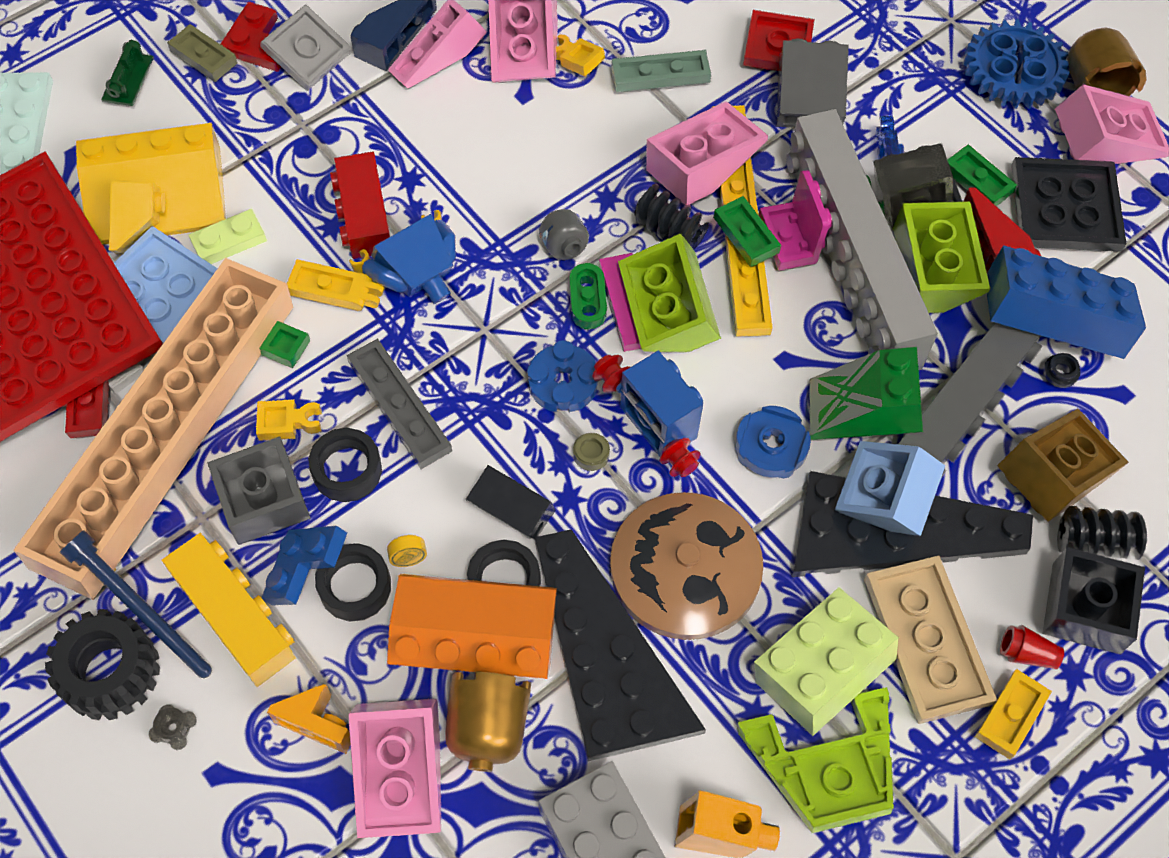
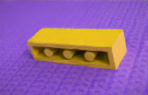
[161,532,296,687]

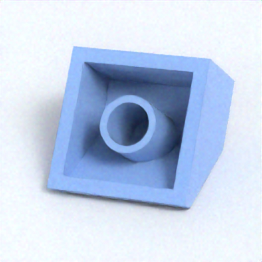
[835,441,945,536]

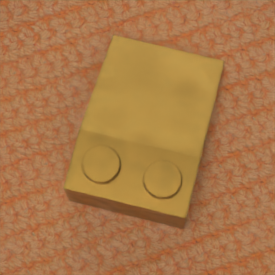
[997,408,1129,522]

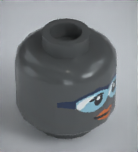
[539,209,589,260]

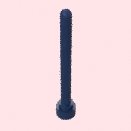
[59,530,212,678]

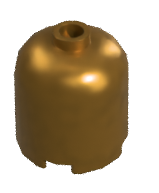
[1067,27,1147,96]
[446,672,531,772]

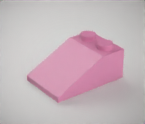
[488,0,558,82]
[1055,84,1169,164]
[646,101,768,205]
[349,699,441,838]

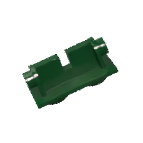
[101,40,154,106]

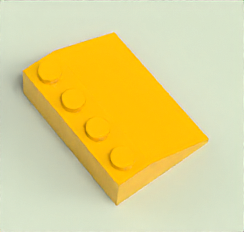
[76,122,226,245]

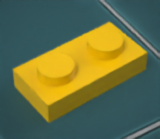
[975,669,1052,760]

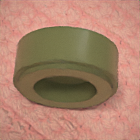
[573,433,610,471]

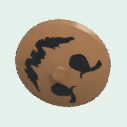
[610,492,763,640]

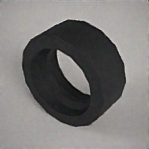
[308,427,382,502]
[467,539,541,586]
[315,543,391,622]

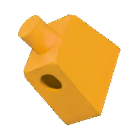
[674,790,780,858]

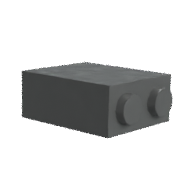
[776,39,849,128]

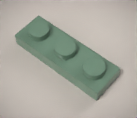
[611,50,711,92]

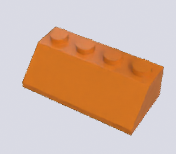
[387,574,557,679]

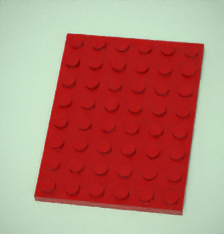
[0,151,163,442]

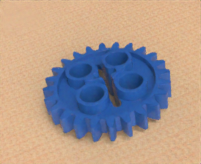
[963,19,1070,109]

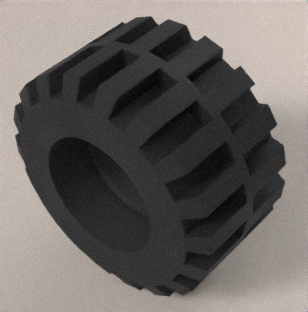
[45,609,160,720]

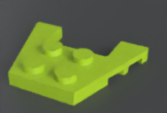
[737,687,894,833]

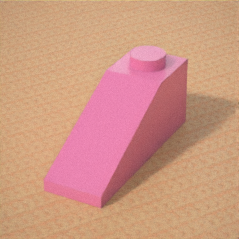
[388,0,487,88]

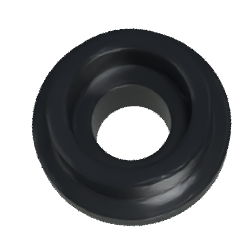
[1043,353,1080,388]

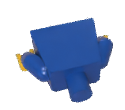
[349,210,456,304]

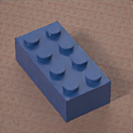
[987,245,1146,359]

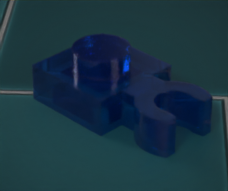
[876,116,904,177]

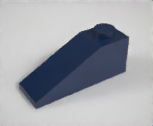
[350,0,437,71]

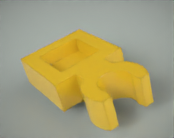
[556,34,605,76]
[256,400,322,441]

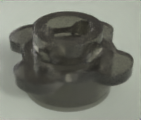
[149,704,197,750]

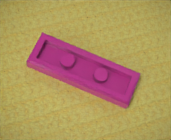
[599,253,641,352]

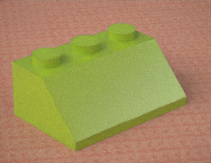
[893,202,990,313]
[618,233,721,352]

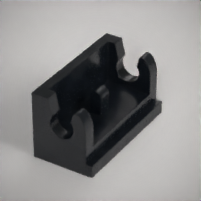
[466,465,556,540]

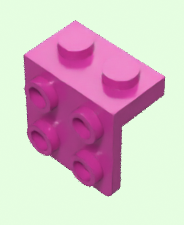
[758,170,832,271]

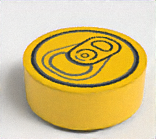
[387,535,427,567]

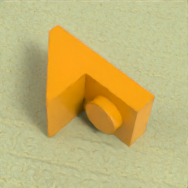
[267,684,351,754]

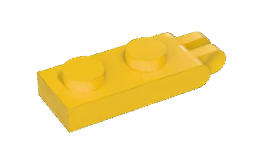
[287,259,385,311]

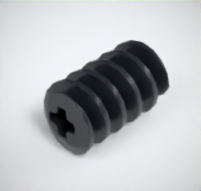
[634,183,709,250]
[1057,506,1147,560]

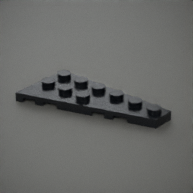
[792,471,1033,578]
[535,529,706,762]

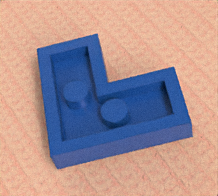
[261,525,347,606]

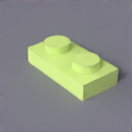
[188,209,267,264]

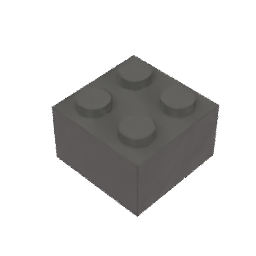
[207,437,311,545]

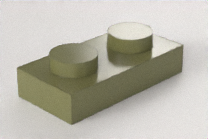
[167,24,238,82]

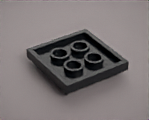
[1011,157,1127,252]

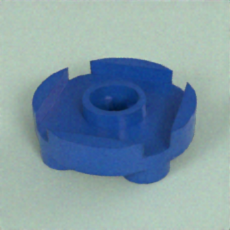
[527,340,598,412]
[736,406,811,479]

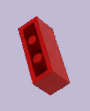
[330,151,390,259]

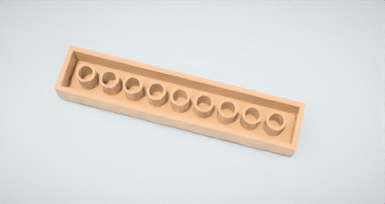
[14,258,293,600]

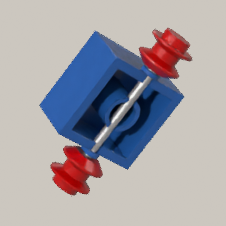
[592,350,703,477]

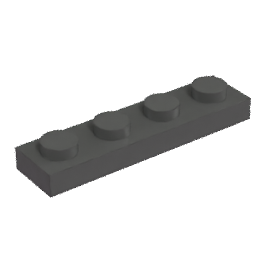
[347,338,452,469]

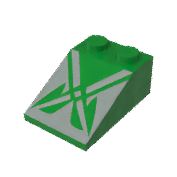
[810,347,923,440]

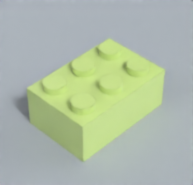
[754,587,899,736]

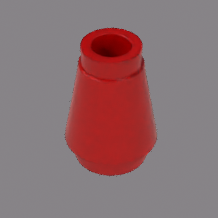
[1000,625,1064,670]

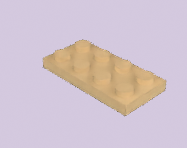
[864,556,997,724]

